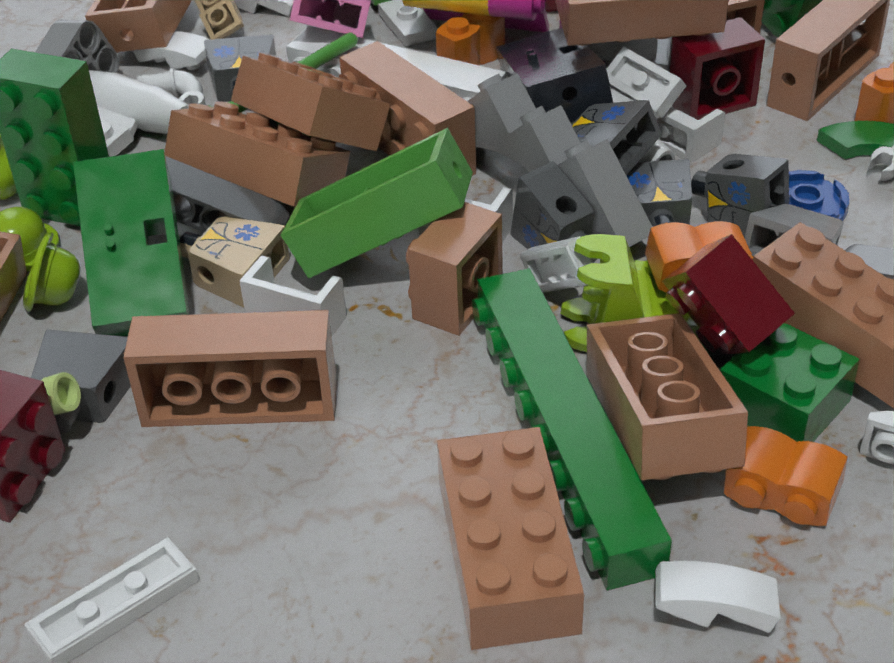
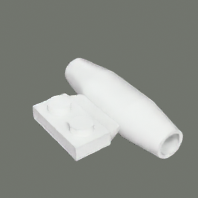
[562,46,686,162]
[89,70,189,157]

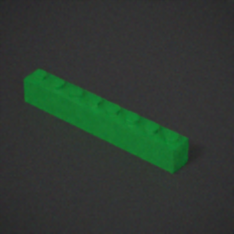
[472,268,672,591]

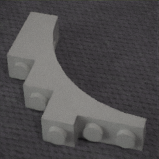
[467,73,653,247]

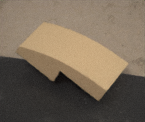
[194,0,244,40]

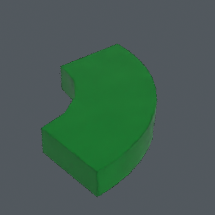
[817,121,894,160]

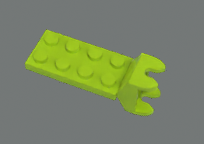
[560,234,699,352]

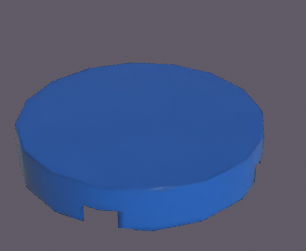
[789,170,850,221]

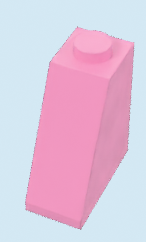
[290,0,371,38]

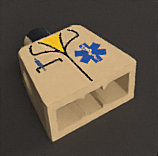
[179,216,290,308]

